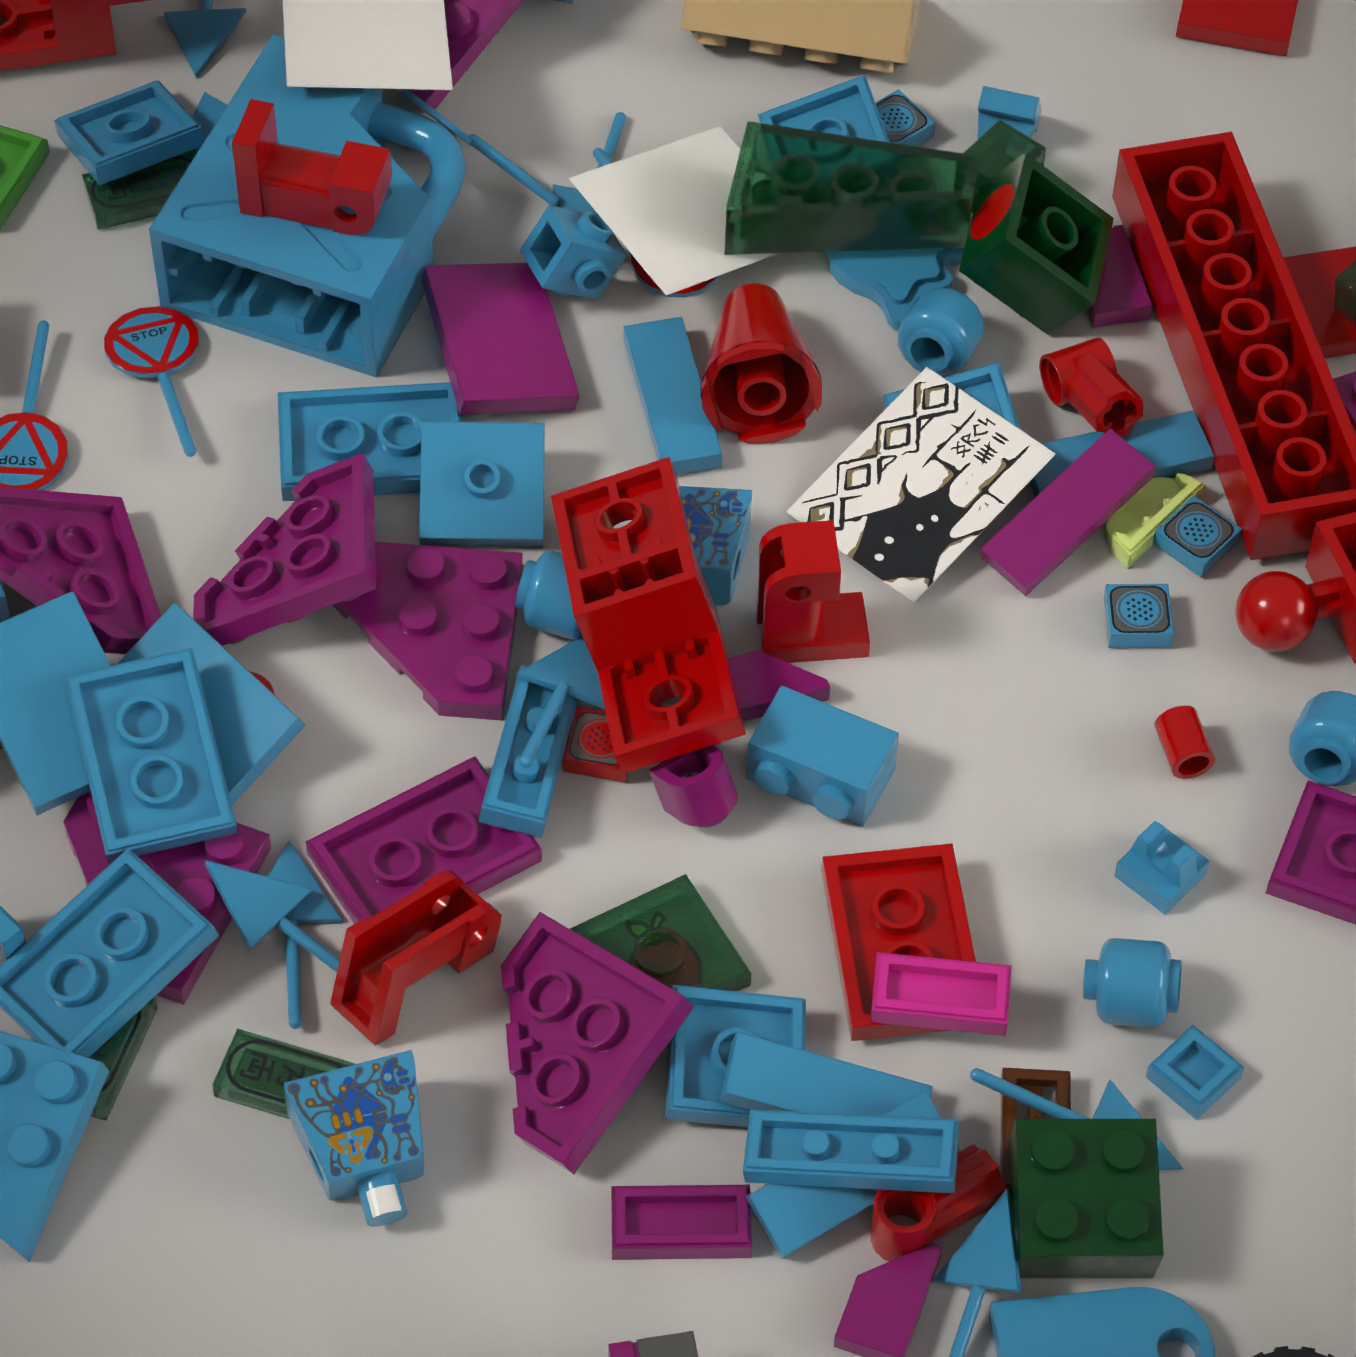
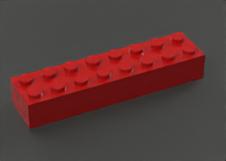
[1112,131,1356,560]

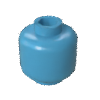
[898,288,984,377]
[515,550,582,640]
[1289,691,1356,787]
[1083,938,1182,1028]

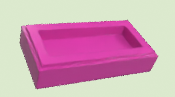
[870,952,1012,1036]

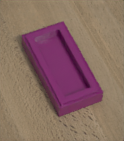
[611,1184,752,1260]

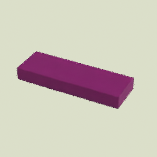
[981,428,1155,597]

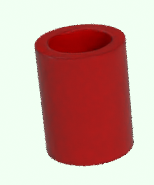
[1154,706,1215,779]

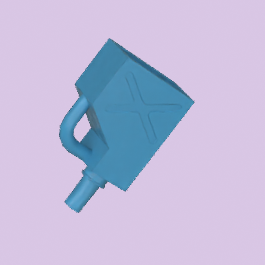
[149,34,467,378]

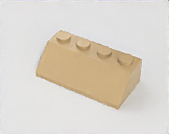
[680,0,922,73]

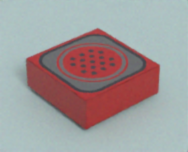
[563,707,629,783]

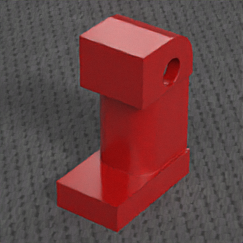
[232,99,392,235]
[756,520,870,663]
[330,870,502,1046]

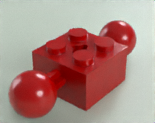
[1235,512,1356,664]

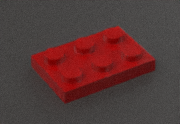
[821,843,976,1041]

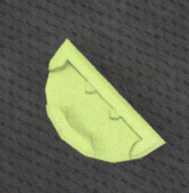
[1105,473,1206,569]

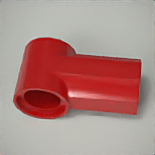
[1039,337,1144,437]
[870,1144,1007,1262]

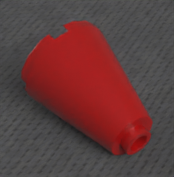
[700,283,822,444]

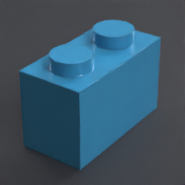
[746,685,899,827]

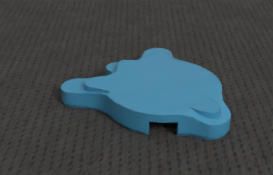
[813,198,969,331]

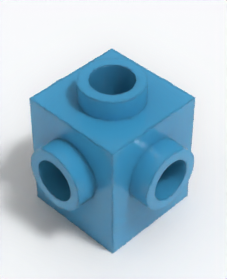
[520,205,627,300]

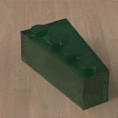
[724,121,981,255]

